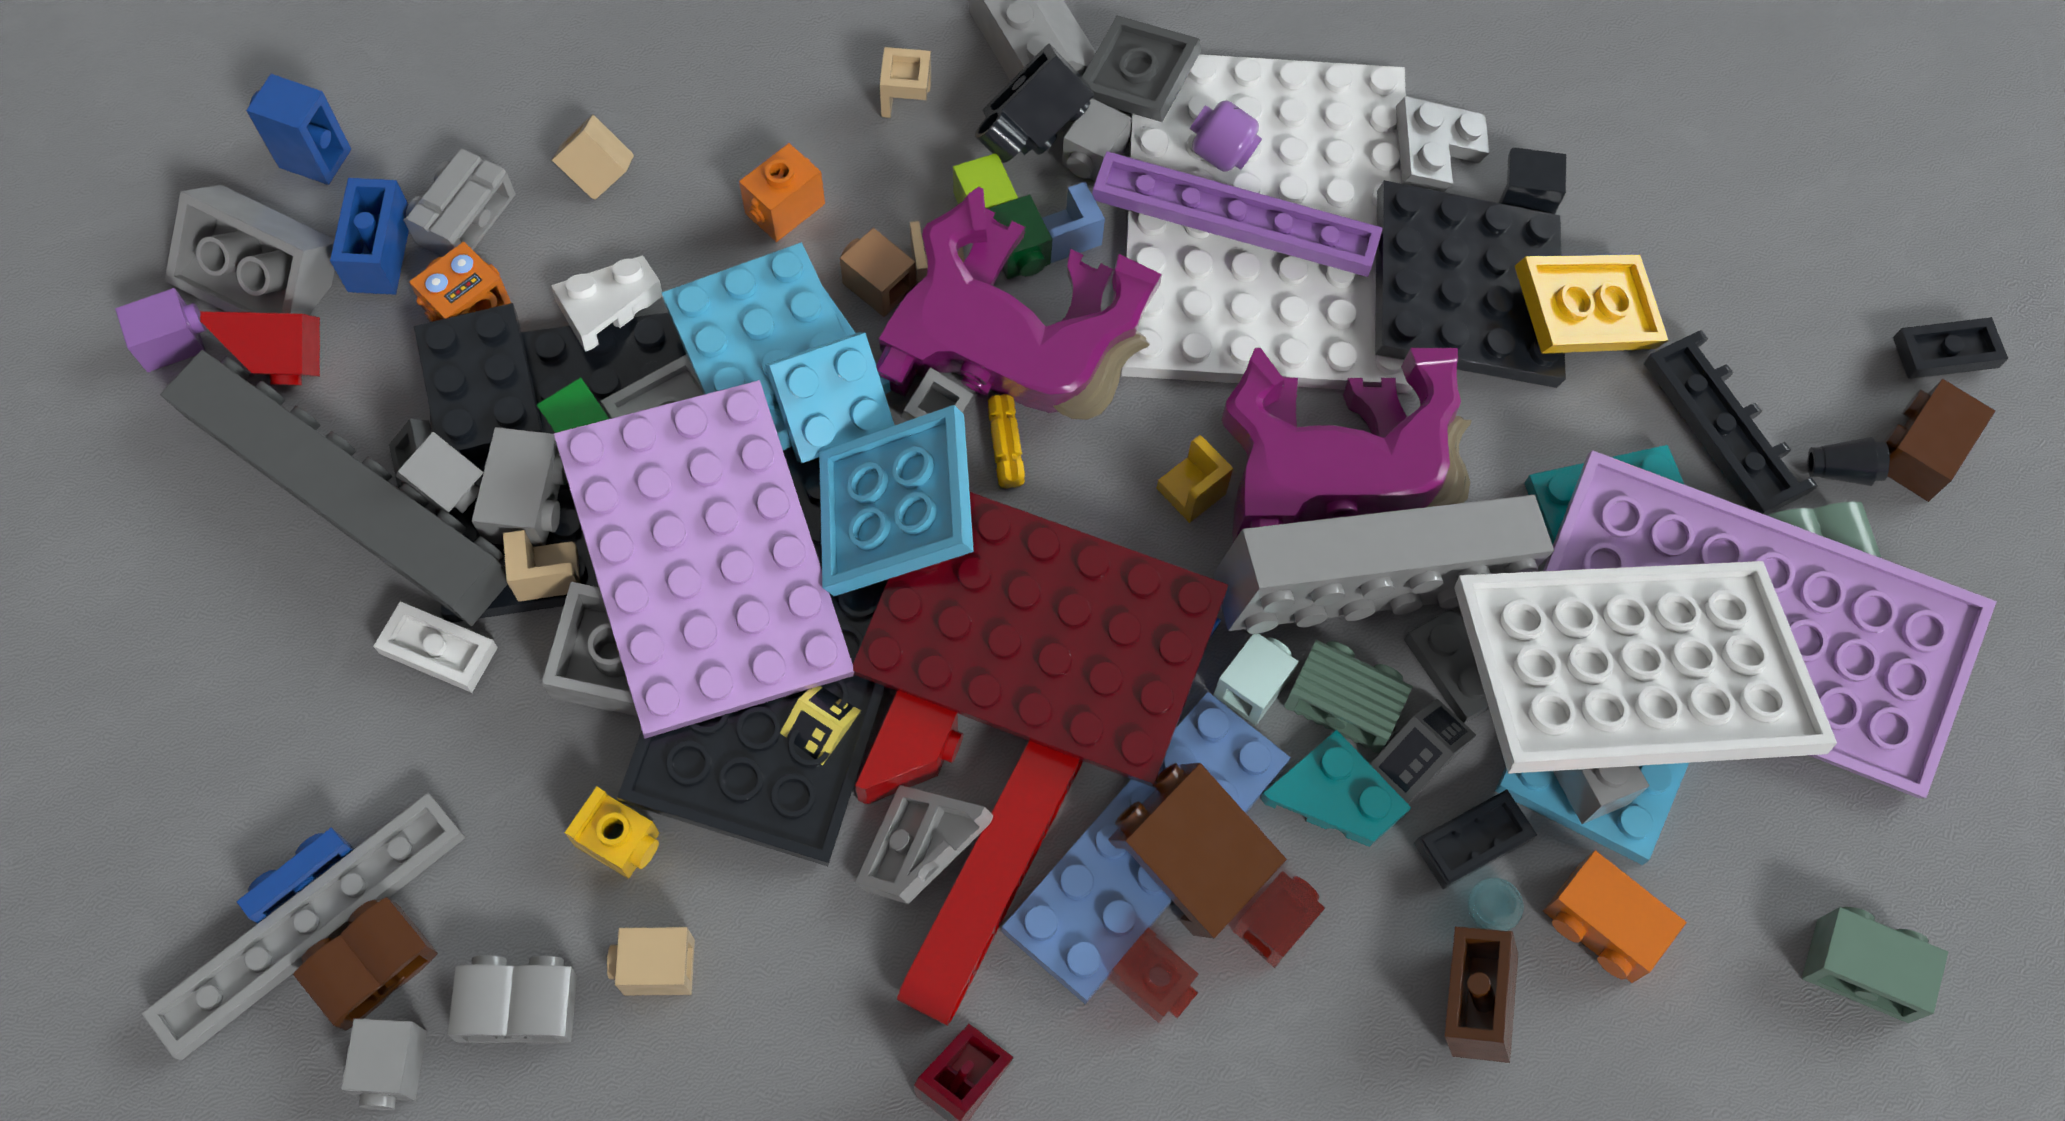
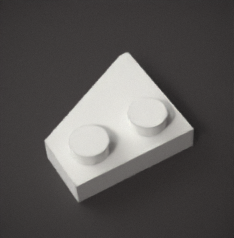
[551,255,662,352]

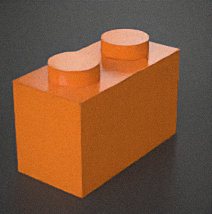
[1543,850,1687,983]

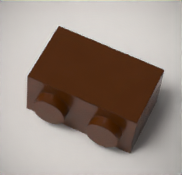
[1883,378,1996,502]
[1445,926,1518,1063]

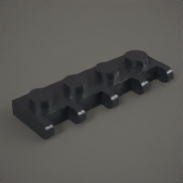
[1644,330,1818,515]

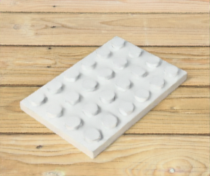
[1454,561,1837,774]

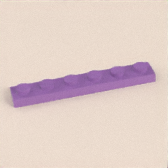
[1092,151,1383,277]

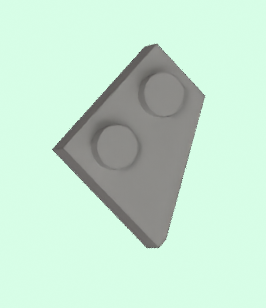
[855,785,993,904]

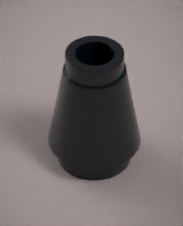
[1807,437,1890,486]

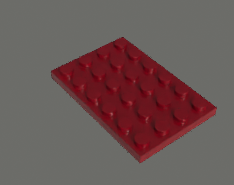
[853,492,1228,788]

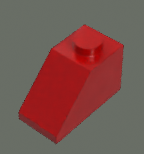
[200,311,320,386]
[855,690,964,804]

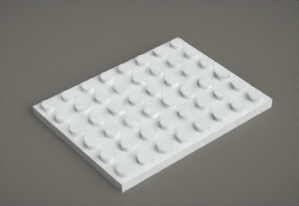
[1121,54,1413,394]

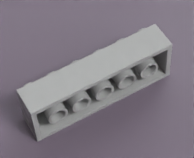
[1213,495,1554,634]

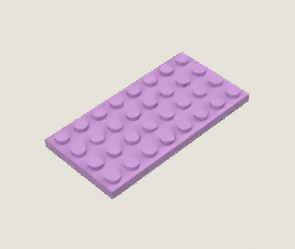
[1543,450,1997,798]

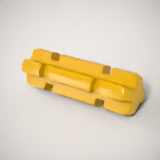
[988,394,1025,489]

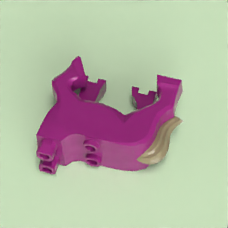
[876,187,1162,420]
[1221,348,1471,543]

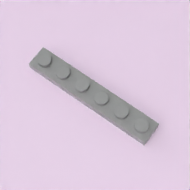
[141,792,466,1061]

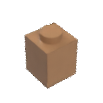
[840,228,917,317]

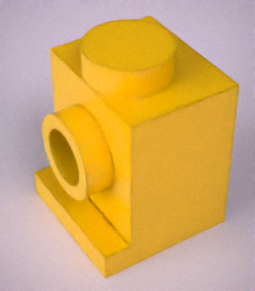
[564,786,660,879]

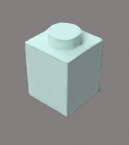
[1213,634,1299,726]

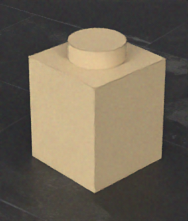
[607,927,695,996]

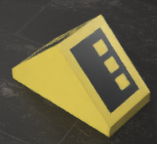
[780,686,861,765]

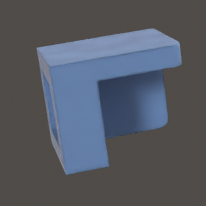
[1042,182,1105,263]

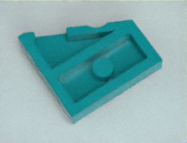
[1261,730,1411,847]

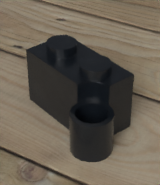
[975,43,1095,163]

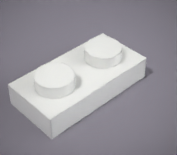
[373,601,498,693]

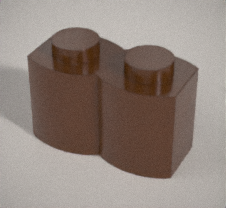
[293,897,438,1031]

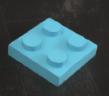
[765,332,895,463]

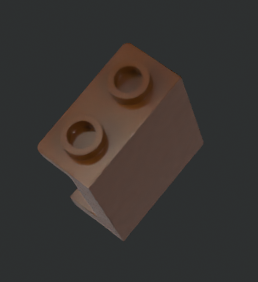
[1108,763,1287,939]

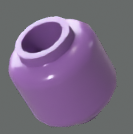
[1189,100,1262,172]

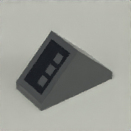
[1370,699,1476,803]

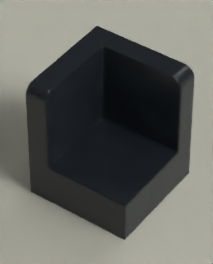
[1499,148,1566,214]

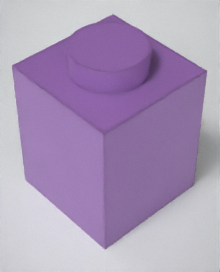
[115,288,207,373]

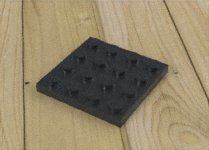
[1375,180,1566,388]

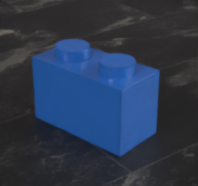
[246,74,351,185]
[330,178,409,295]

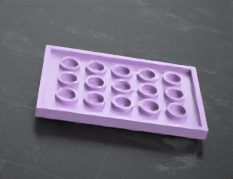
[554,380,854,739]

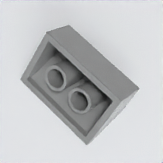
[969,0,1096,81]
[165,185,335,315]

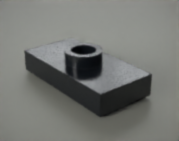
[1414,789,1537,890]

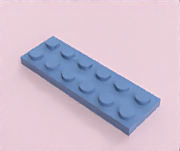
[1001,692,1291,1005]

